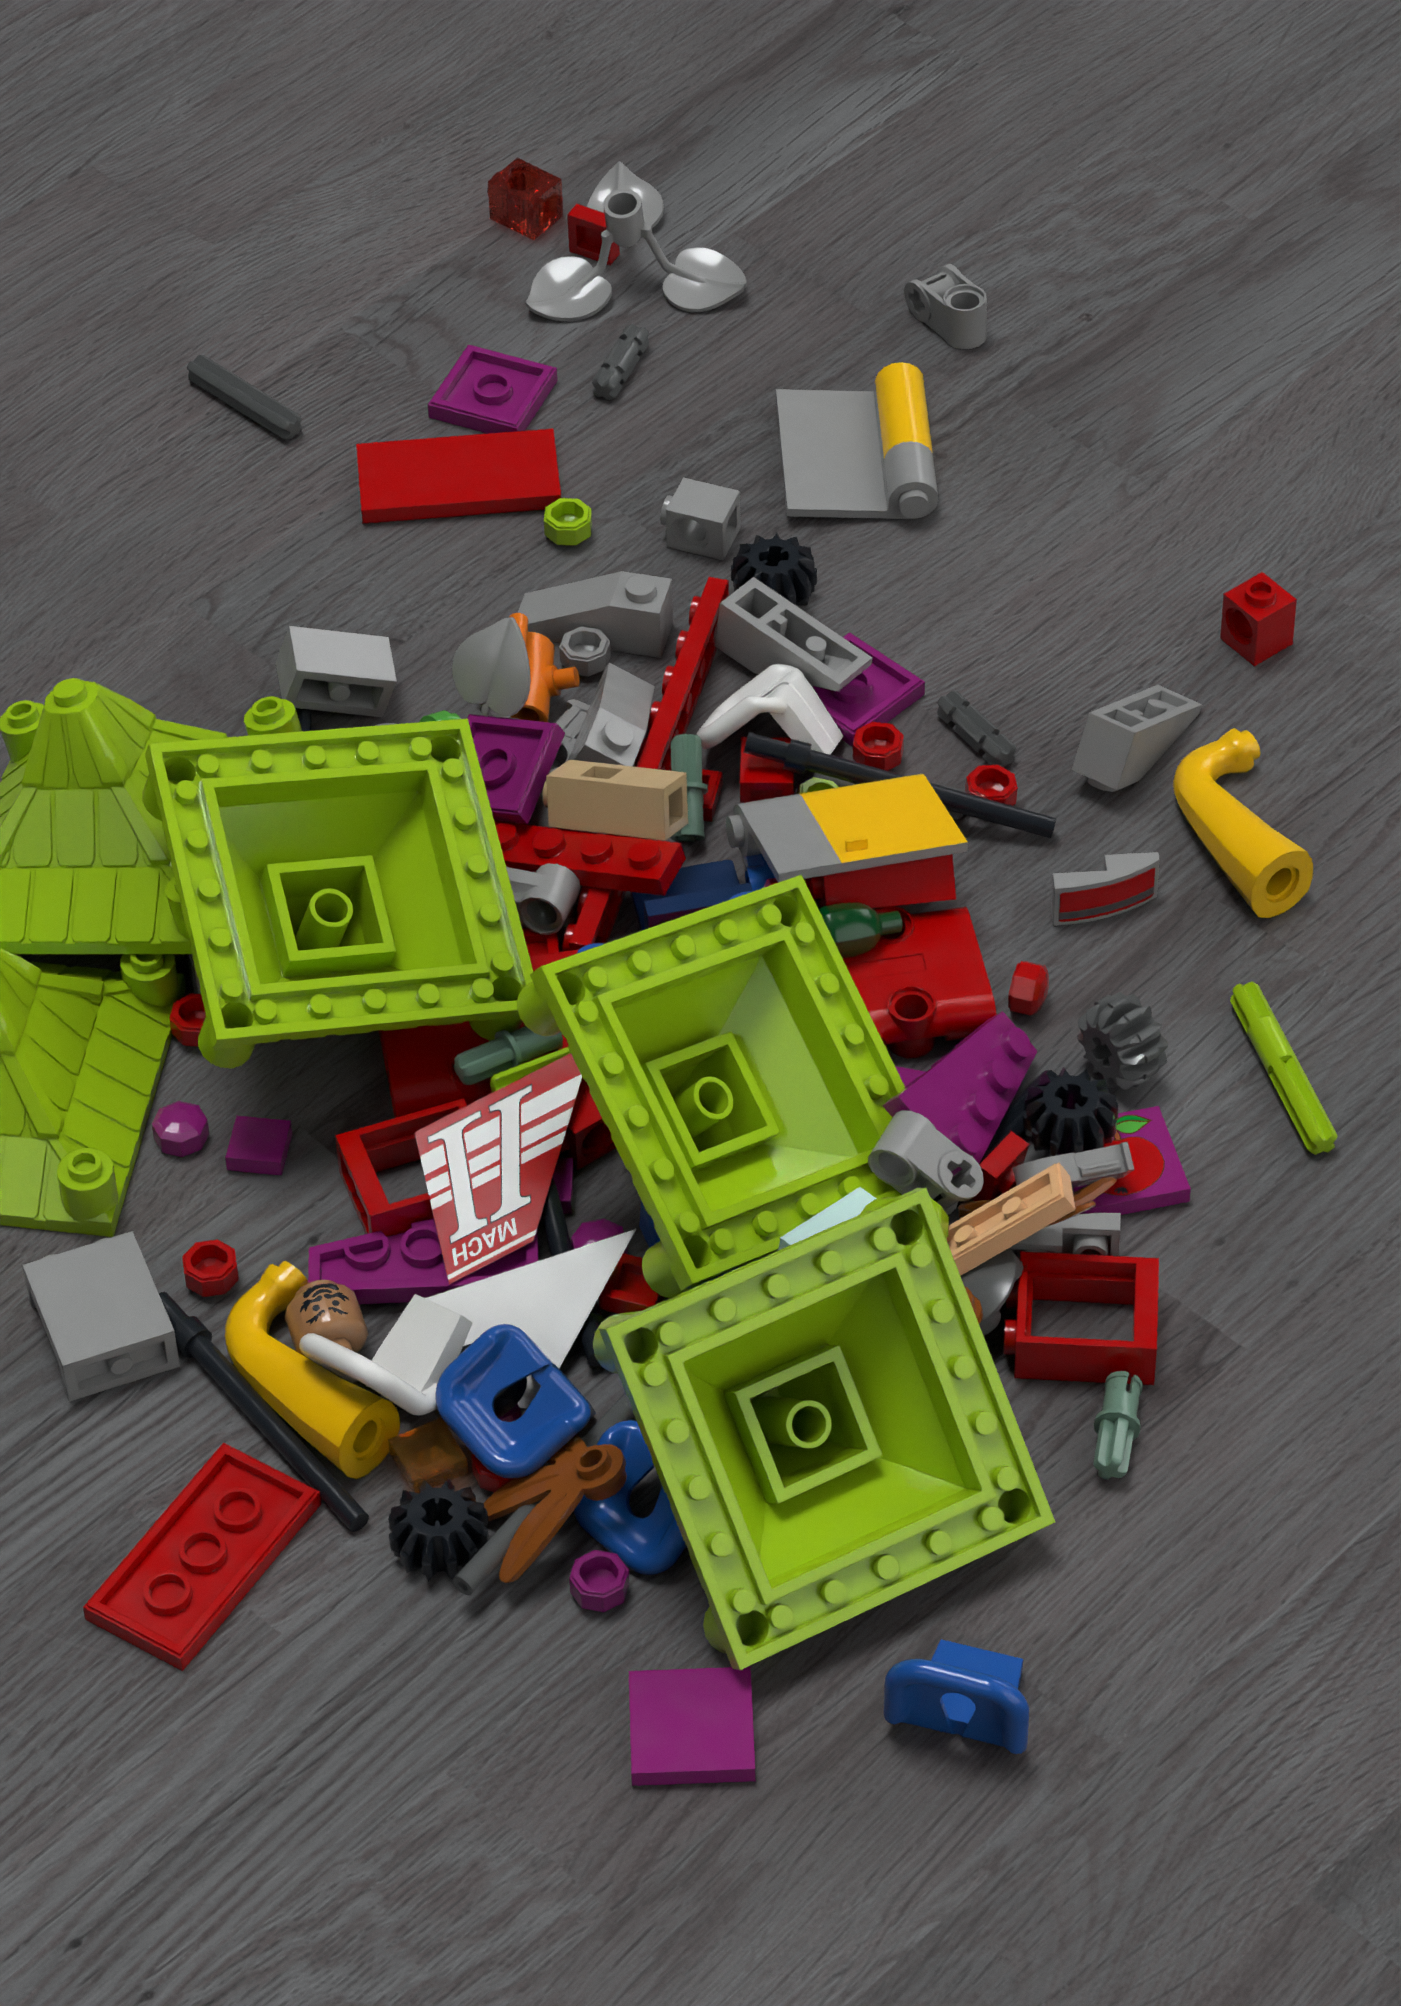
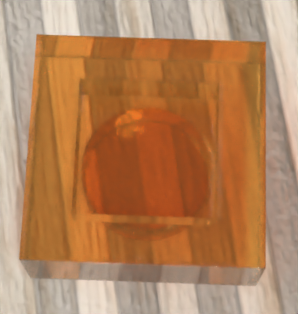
[388,1417,468,1493]

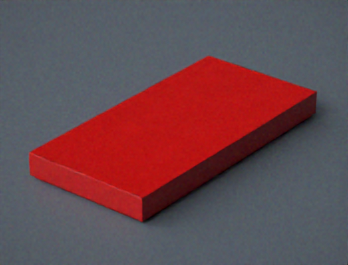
[356,428,561,524]
[83,1442,321,1671]

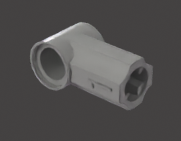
[506,863,581,935]

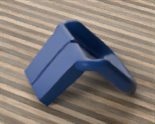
[435,1324,596,1478]
[574,1420,687,1575]
[883,1639,1029,1754]

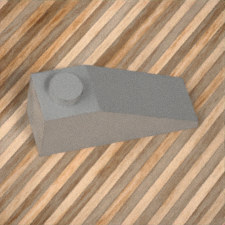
[518,571,673,658]
[714,577,872,691]
[568,662,655,766]
[1072,685,1202,792]

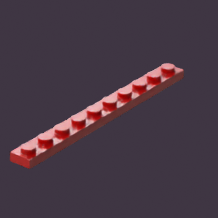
[563,577,729,951]

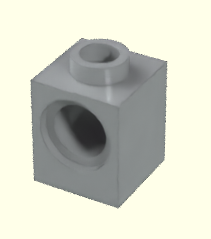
[660,477,741,560]

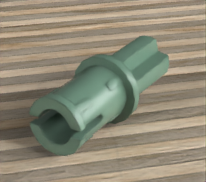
[671,734,708,842]
[453,1026,563,1085]
[1093,1371,1143,1480]

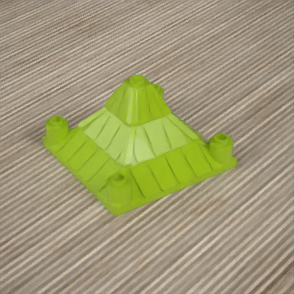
[0,678,302,954]
[142,718,533,1069]
[517,874,905,1298]
[0,948,186,1237]
[593,1188,1055,1670]

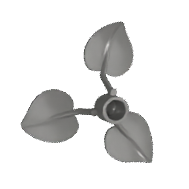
[526,161,747,321]
[375,617,560,829]

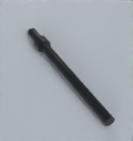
[743,732,1056,839]
[159,1292,369,1532]

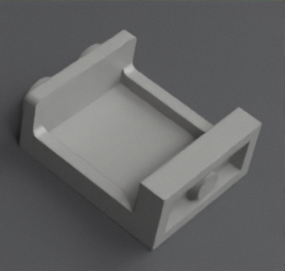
[23,1231,180,1402]

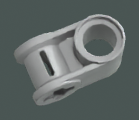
[904,264,987,349]
[868,1110,984,1215]

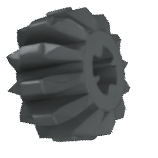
[1077,992,1168,1090]

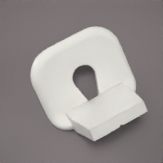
[697,664,843,755]
[299,1294,473,1416]

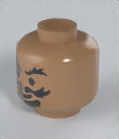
[285,1280,368,1359]

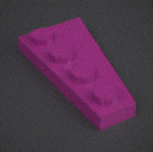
[882,1011,1038,1176]
[308,1219,539,1304]

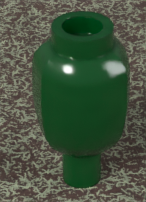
[819,903,903,959]

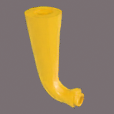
[1173,728,1313,918]
[225,1261,400,1479]

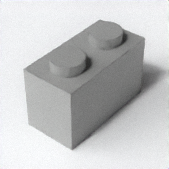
[276,626,397,717]

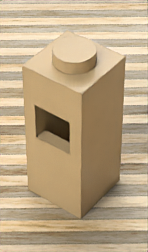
[543,760,688,841]

